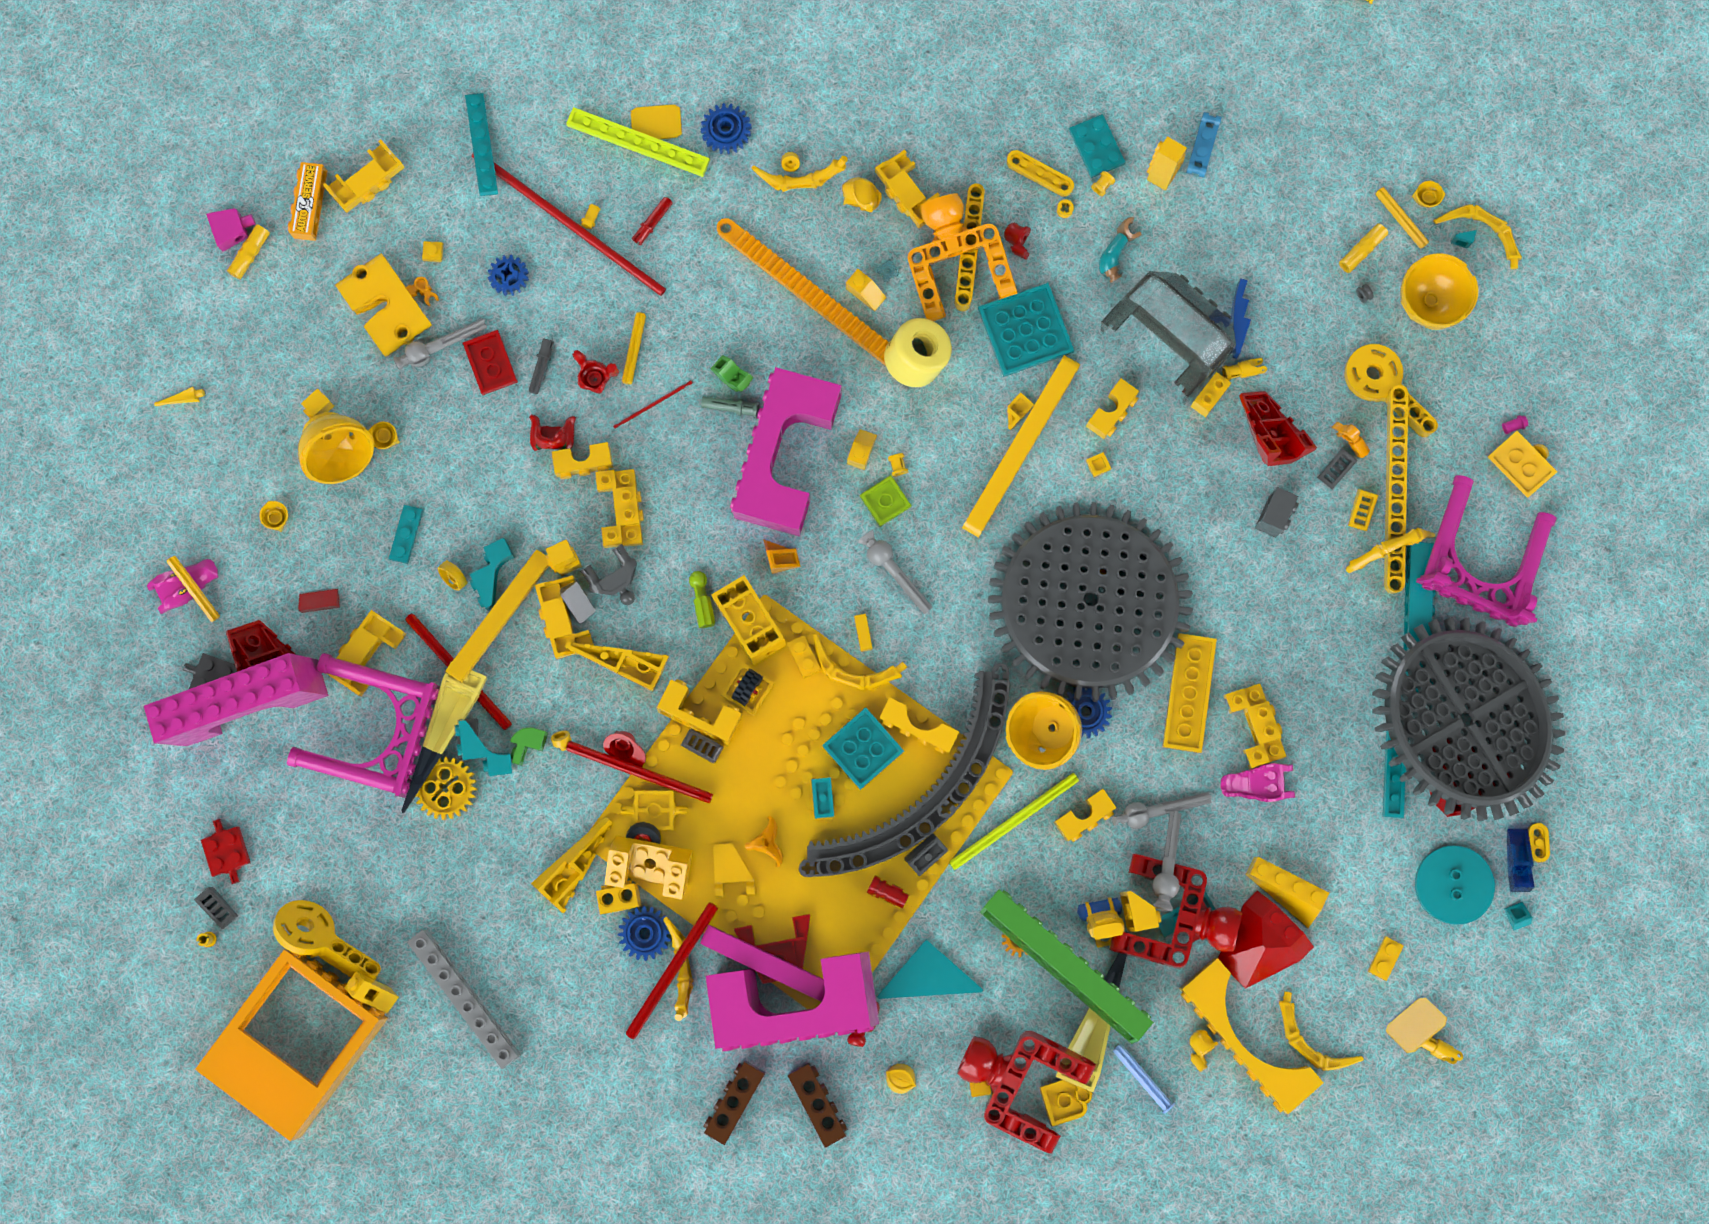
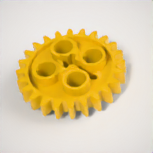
[415,757,478,820]

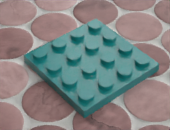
[978,283,1074,377]

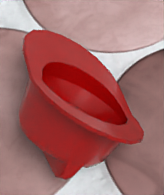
[603,731,646,767]

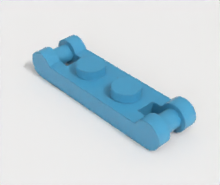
[1186,112,1222,178]

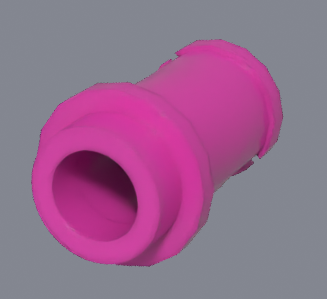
[1502,415,1529,434]

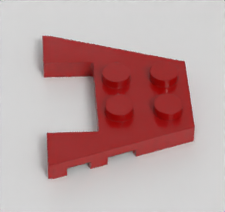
[734,914,810,984]

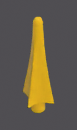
[154,387,205,406]

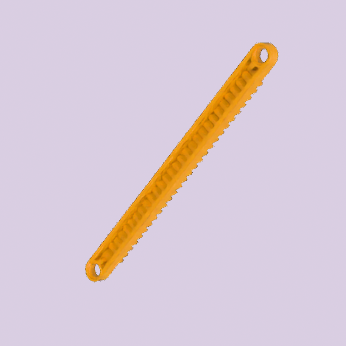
[716,218,888,366]

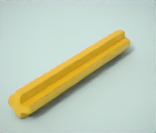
[1375,187,1429,249]
[622,312,646,385]
[167,556,220,622]

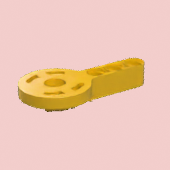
[1344,344,1438,438]
[273,900,381,980]

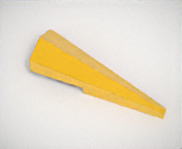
[565,641,669,692]
[531,817,613,914]

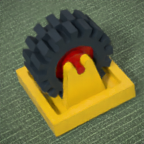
[721,662,774,716]

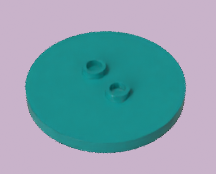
[1415,846,1495,925]

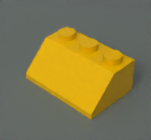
[1119,891,1161,932]

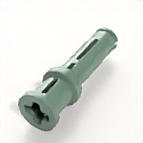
[701,396,759,419]

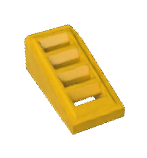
[1348,489,1379,531]

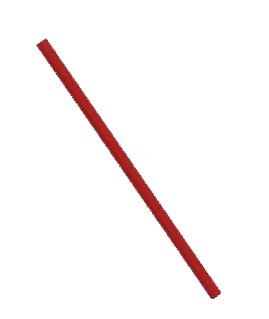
[472,153,666,296]

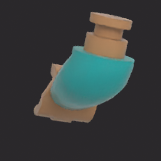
[1099,217,1142,283]

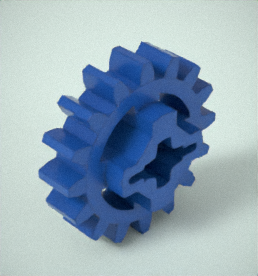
[488,255,529,296]

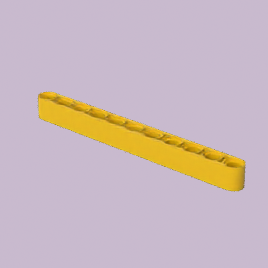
[962,355,1081,538]
[1384,385,1408,594]

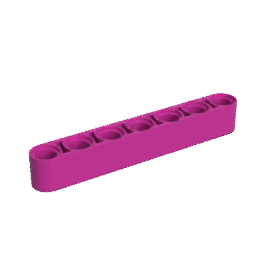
[700,925,825,1002]

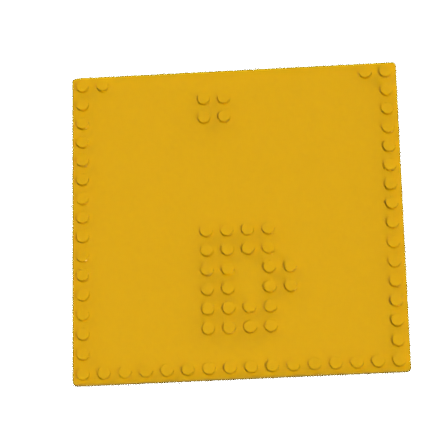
[590,595,1013,1009]

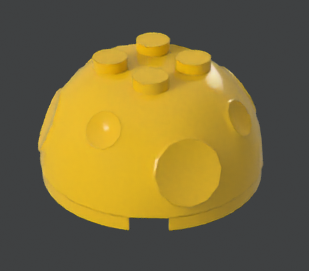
[1400,253,1478,330]

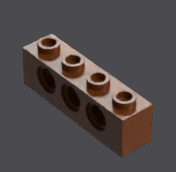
[703,1061,766,1145]
[787,1063,848,1148]

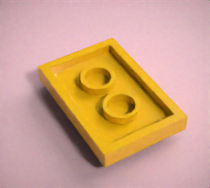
[1487,431,1558,498]

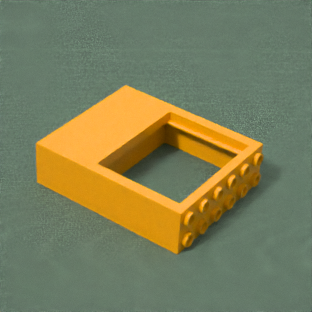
[195,949,388,1141]

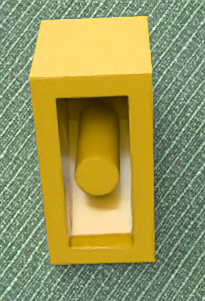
[846,269,887,312]
[847,429,877,470]

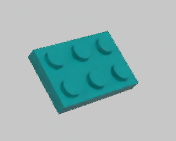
[1069,114,1126,178]

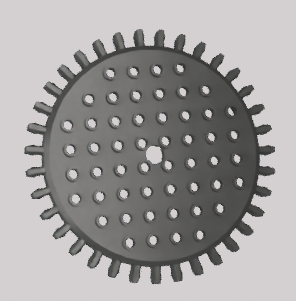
[988,502,1193,702]
[1372,617,1565,821]

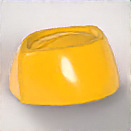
[1412,180,1445,208]
[368,421,400,449]
[259,500,288,532]
[437,560,468,591]
[885,1064,916,1094]

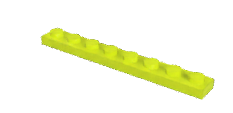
[566,107,710,177]

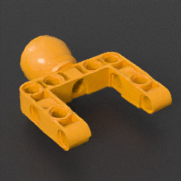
[908,193,1018,321]

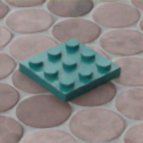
[822,708,904,790]

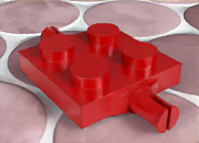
[201,819,251,884]

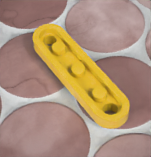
[1006,150,1074,197]

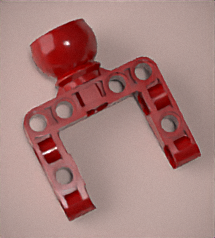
[1109,854,1243,968]
[957,1030,1096,1154]

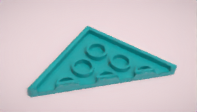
[877,939,983,999]

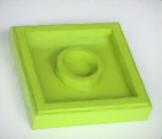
[859,475,912,527]

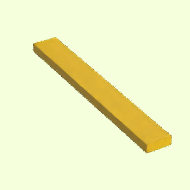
[445,549,549,683]

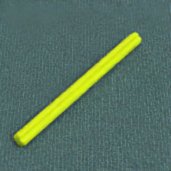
[949,773,1079,870]

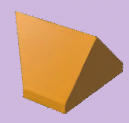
[763,539,801,574]

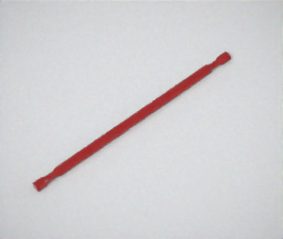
[613,380,692,429]

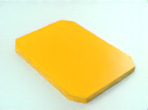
[631,104,682,139]
[1386,997,1447,1053]

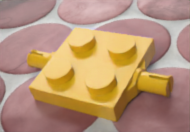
[620,791,687,830]

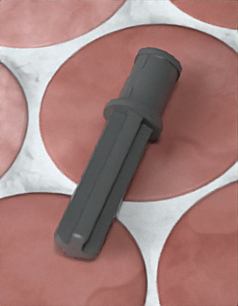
[529,338,554,394]

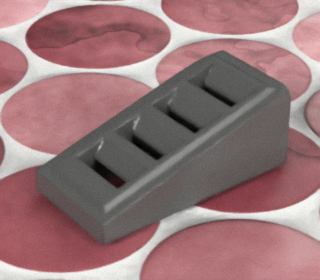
[1317,448,1358,489]
[681,729,724,764]
[194,887,238,929]

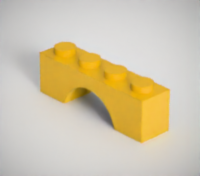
[879,697,960,754]

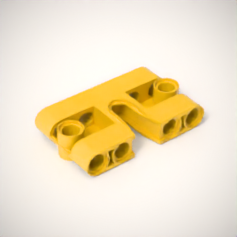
[335,253,432,357]

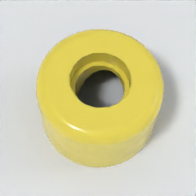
[884,318,952,387]

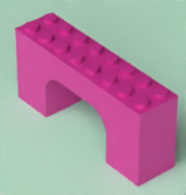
[730,367,842,537]
[144,653,329,746]
[706,951,879,1052]

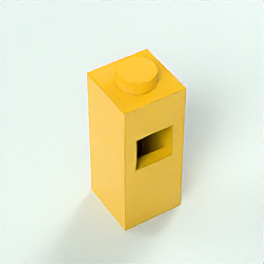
[344,971,399,1013]

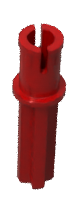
[632,197,673,246]

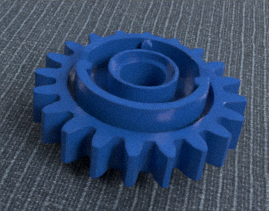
[700,103,752,155]
[1065,687,1112,739]
[618,906,672,961]

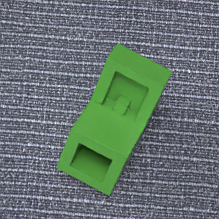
[710,355,753,392]
[510,728,548,766]

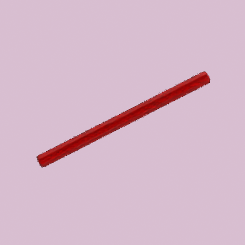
[405,613,512,730]
[566,741,713,803]
[626,902,718,1039]

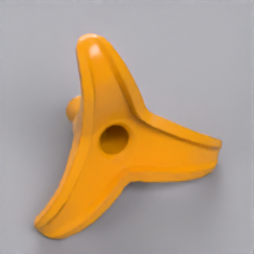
[745,816,783,867]

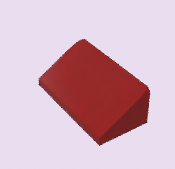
[298,589,340,613]

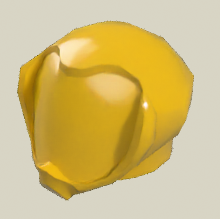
[842,177,882,212]

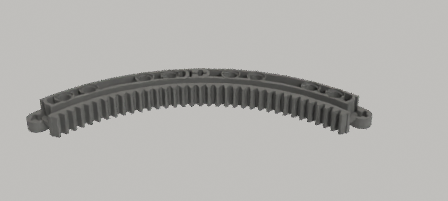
[799,663,1010,877]

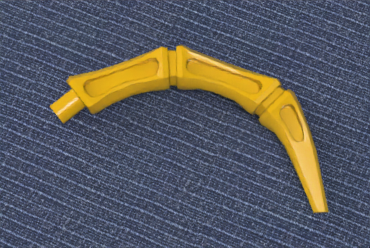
[751,155,848,192]
[1433,204,1522,269]
[1346,528,1435,573]
[813,635,907,690]
[663,917,694,1021]
[1279,991,1364,1071]

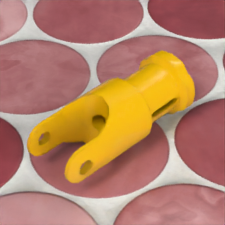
[1222,358,1267,381]
[1421,1037,1463,1064]

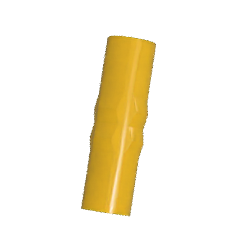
[1339,223,1388,273]
[227,224,270,280]

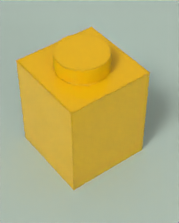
[301,388,334,419]

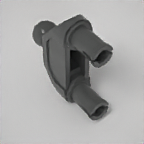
[580,544,637,605]

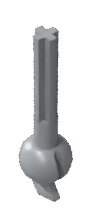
[393,318,487,370]
[858,529,933,614]
[1112,792,1212,829]
[1152,811,1181,911]

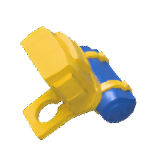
[1077,897,1125,948]

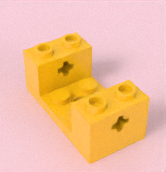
[711,575,786,665]
[657,679,741,746]
[604,836,693,899]

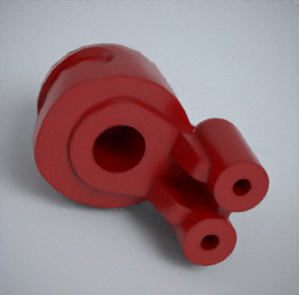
[1004,222,1031,260]

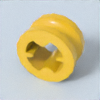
[1057,199,1074,218]

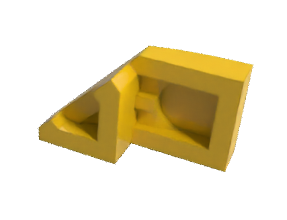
[1007,392,1034,430]

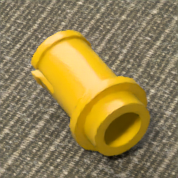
[581,204,601,229]
[196,932,217,947]

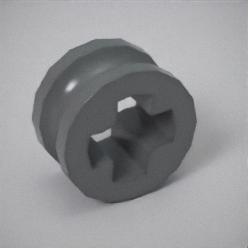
[1356,284,1374,303]

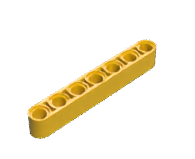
[954,183,985,311]

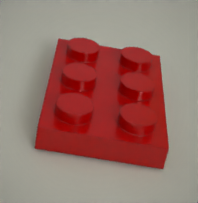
[463,330,518,395]

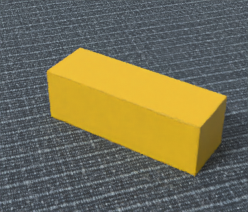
[854,614,873,652]

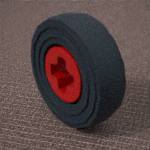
[626,822,661,844]

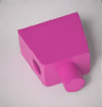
[206,208,256,252]

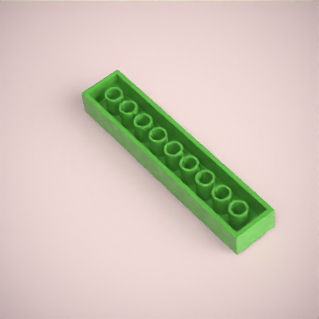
[979,890,1154,1044]

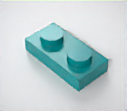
[811,777,834,819]

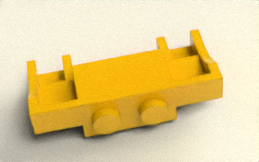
[323,140,405,213]
[875,149,940,228]
[595,469,644,548]
[535,575,594,659]
[326,610,406,697]
[1223,684,1287,769]

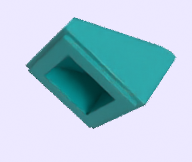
[1450,230,1477,249]
[1504,902,1533,930]

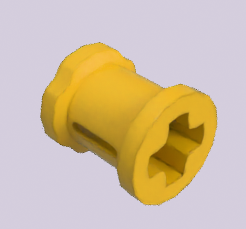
[1091,171,1115,196]
[888,453,909,477]

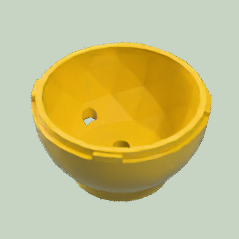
[298,412,374,484]
[1005,691,1082,770]

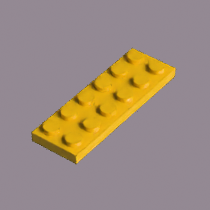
[1162,633,1217,753]

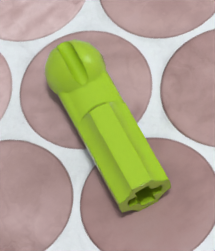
[689,571,715,629]

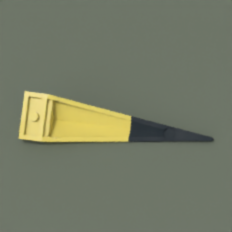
[401,663,487,813]
[1055,953,1127,1092]

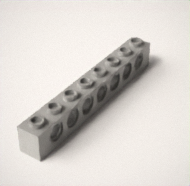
[407,930,521,1069]

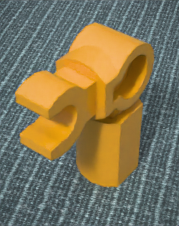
[405,276,439,306]
[1332,422,1370,458]

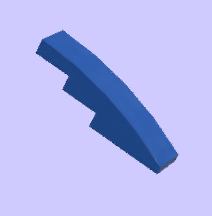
[1230,278,1251,359]

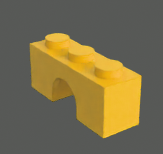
[1086,378,1139,439]
[552,442,613,479]
[545,539,582,576]
[1053,789,1116,842]

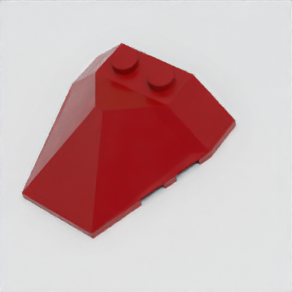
[1239,391,1317,466]
[226,620,296,672]
[1218,890,1314,989]

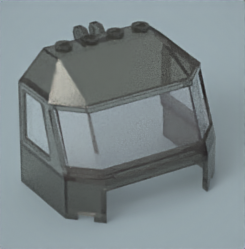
[1100,271,1236,405]

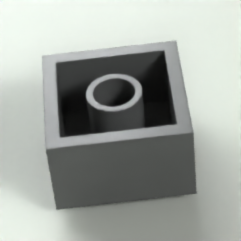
[1255,487,1299,538]

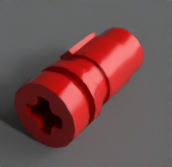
[867,875,909,909]

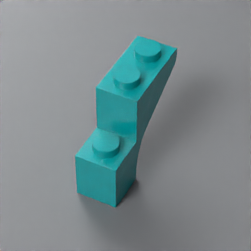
[469,538,515,611]
[454,719,512,776]

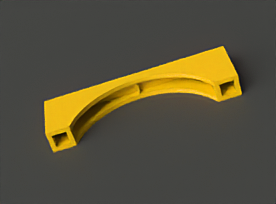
[1179,958,1324,1114]

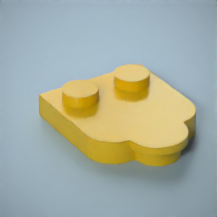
[1039,1080,1092,1127]

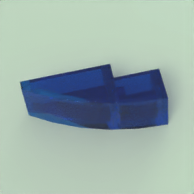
[1507,829,1535,892]

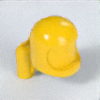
[1189,1030,1219,1072]

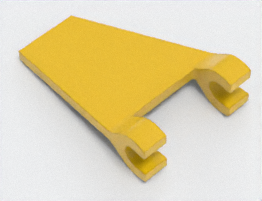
[713,843,755,899]

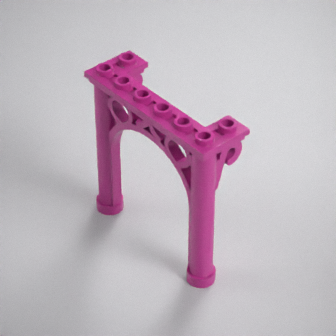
[1416,475,1557,627]
[287,653,440,798]

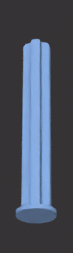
[1113,1044,1175,1114]

